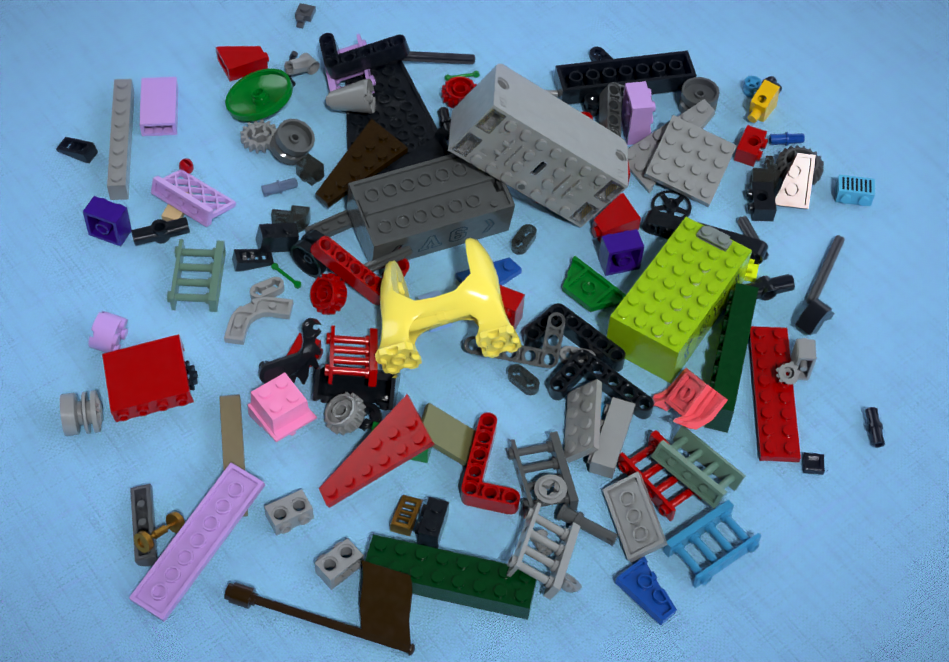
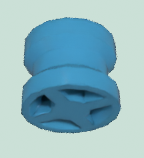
[742,76,762,97]

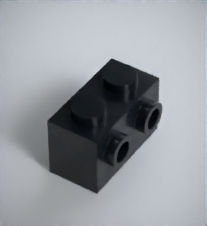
[256,223,299,253]
[415,497,449,549]

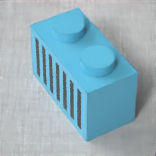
[835,175,875,206]

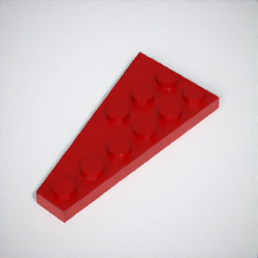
[319,394,435,508]

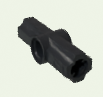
[131,217,190,246]
[745,274,795,301]

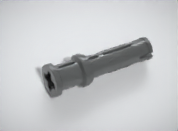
[556,503,619,546]

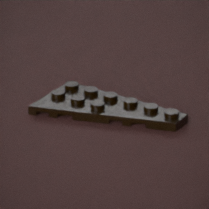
[315,119,408,208]

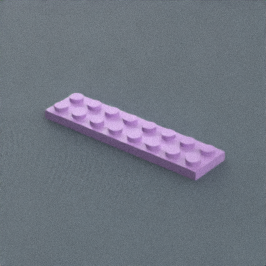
[129,463,265,622]

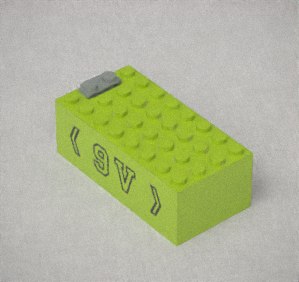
[607,217,752,383]

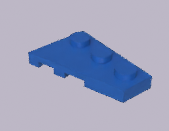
[615,556,677,625]

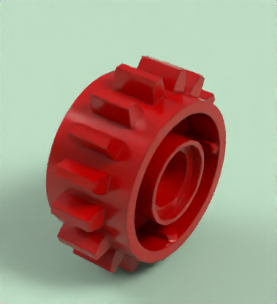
[441,76,477,109]
[310,273,347,315]

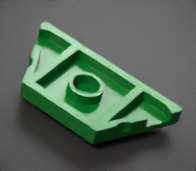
[562,256,626,312]

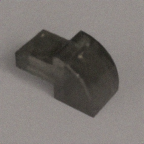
[271,205,311,233]

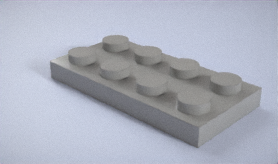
[564,379,602,463]
[603,472,668,563]

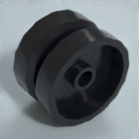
[290,229,337,278]

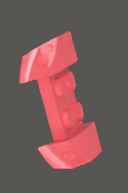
[652,368,728,430]

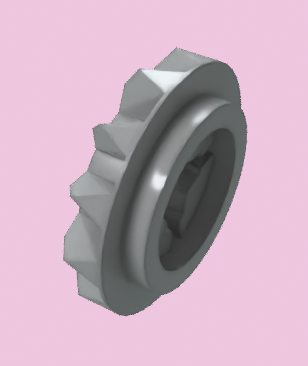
[534,474,567,505]

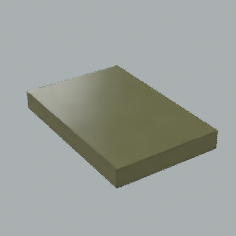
[422,403,476,466]

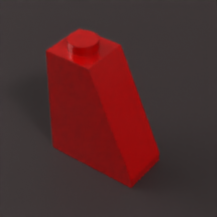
[216,46,269,82]
[591,193,641,243]

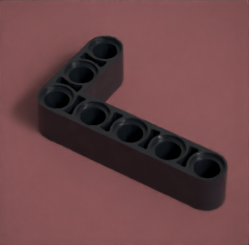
[319,33,410,80]
[523,303,626,372]
[549,349,654,419]

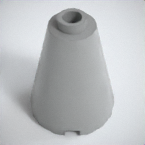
[326,79,376,114]

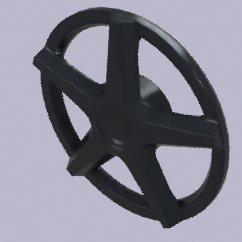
[651,190,692,218]

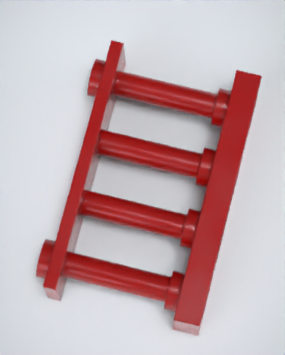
[325,325,378,387]
[618,430,702,521]

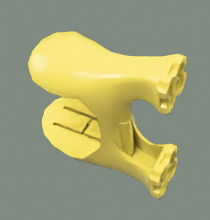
[375,238,522,375]

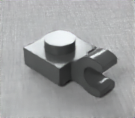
[295,3,316,29]

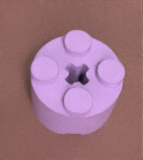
[88,311,128,353]

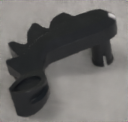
[258,318,322,385]

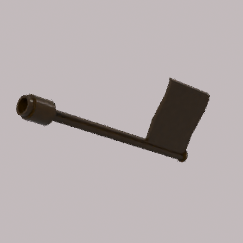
[224,560,415,656]

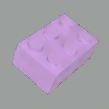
[621,81,656,145]

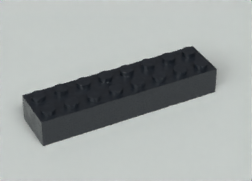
[554,50,697,104]

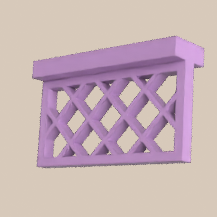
[151,169,236,227]

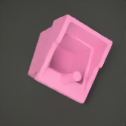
[247,373,317,442]

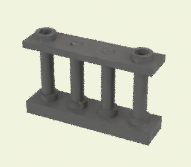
[507,431,579,512]

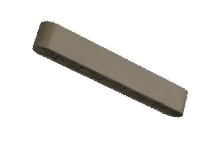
[220,394,248,517]

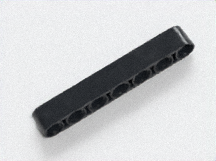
[642,210,768,264]

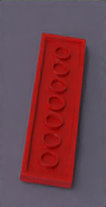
[749,326,801,462]

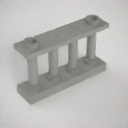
[507,502,581,600]

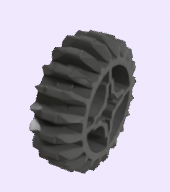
[776,145,824,185]

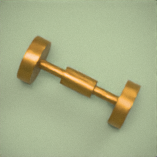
[134,511,185,553]

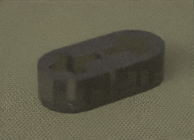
[511,224,537,255]
[507,364,540,396]

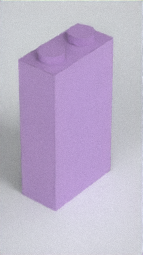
[139,77,179,136]

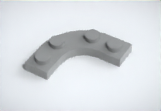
[224,297,294,345]

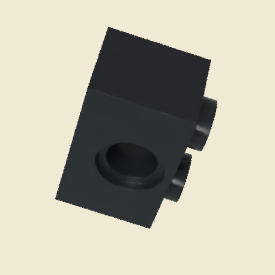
[746,182,777,221]

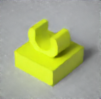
[744,259,759,282]

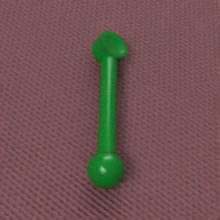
[444,71,480,81]
[271,263,301,289]

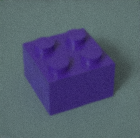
[83,196,132,247]
[598,229,644,276]

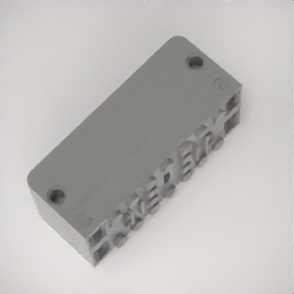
[448,63,628,227]

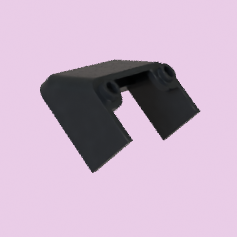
[313,364,401,410]

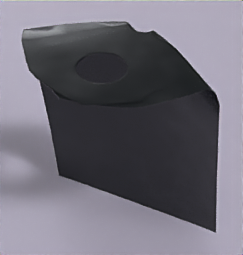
[390,128,453,170]

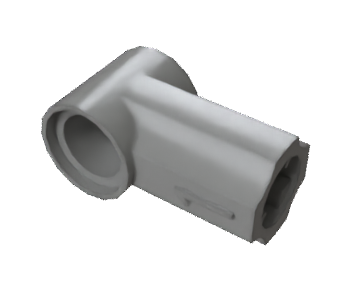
[284,53,320,76]

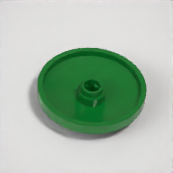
[225,69,293,121]

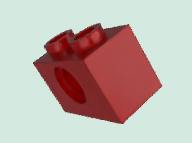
[734,125,768,167]

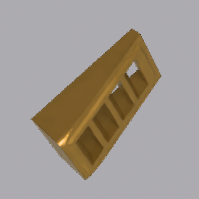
[390,495,423,536]

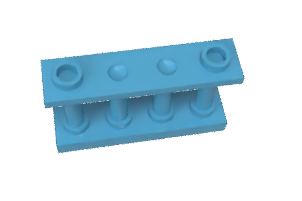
[663,500,762,588]

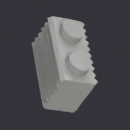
[790,338,817,381]

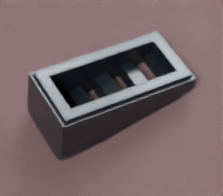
[56,137,98,163]
[232,249,274,272]

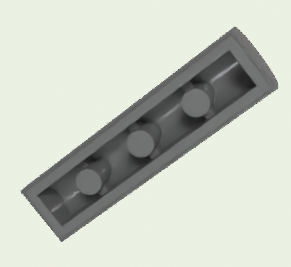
[130,484,158,566]

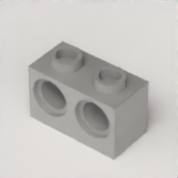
[264,489,314,536]
[315,538,364,590]

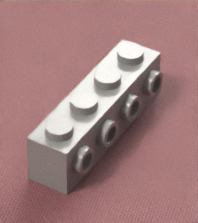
[587,397,635,479]

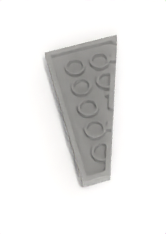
[628,99,715,193]

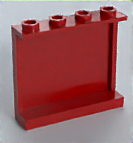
[102,334,194,422]

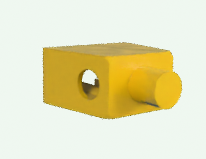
[747,80,780,123]

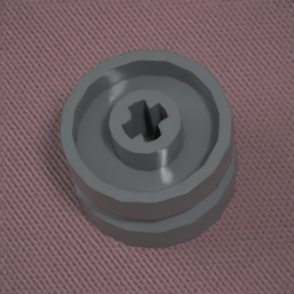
[679,77,720,113]
[270,119,315,165]

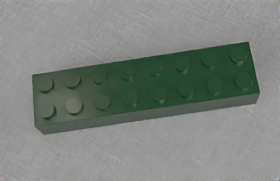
[704,283,759,433]
[362,534,537,620]

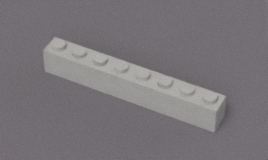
[107,79,135,200]

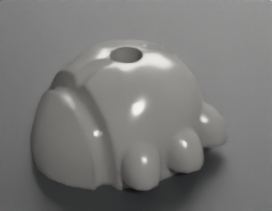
[776,361,801,385]
[561,573,582,593]

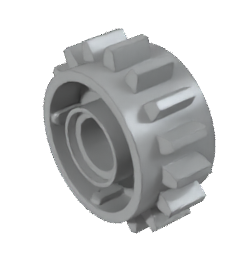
[324,392,366,435]

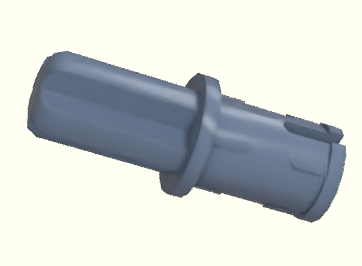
[261,178,298,197]

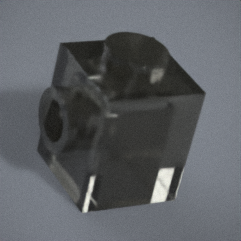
[296,153,324,186]

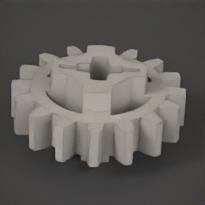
[240,119,277,153]

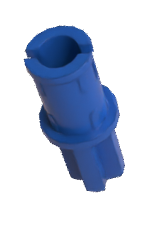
[769,132,805,146]

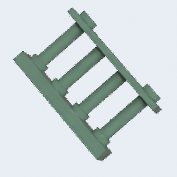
[167,239,226,312]
[651,426,746,509]

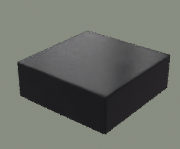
[803,452,825,475]

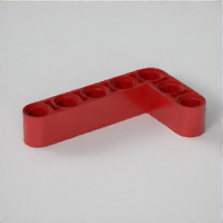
[311,236,410,306]
[461,412,520,515]

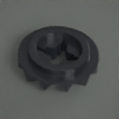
[357,402,382,431]

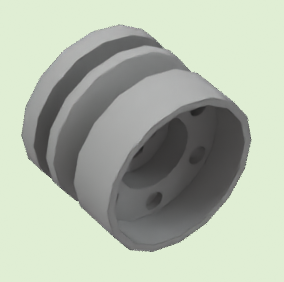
[60,390,103,436]

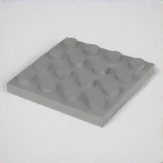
[644,115,737,207]

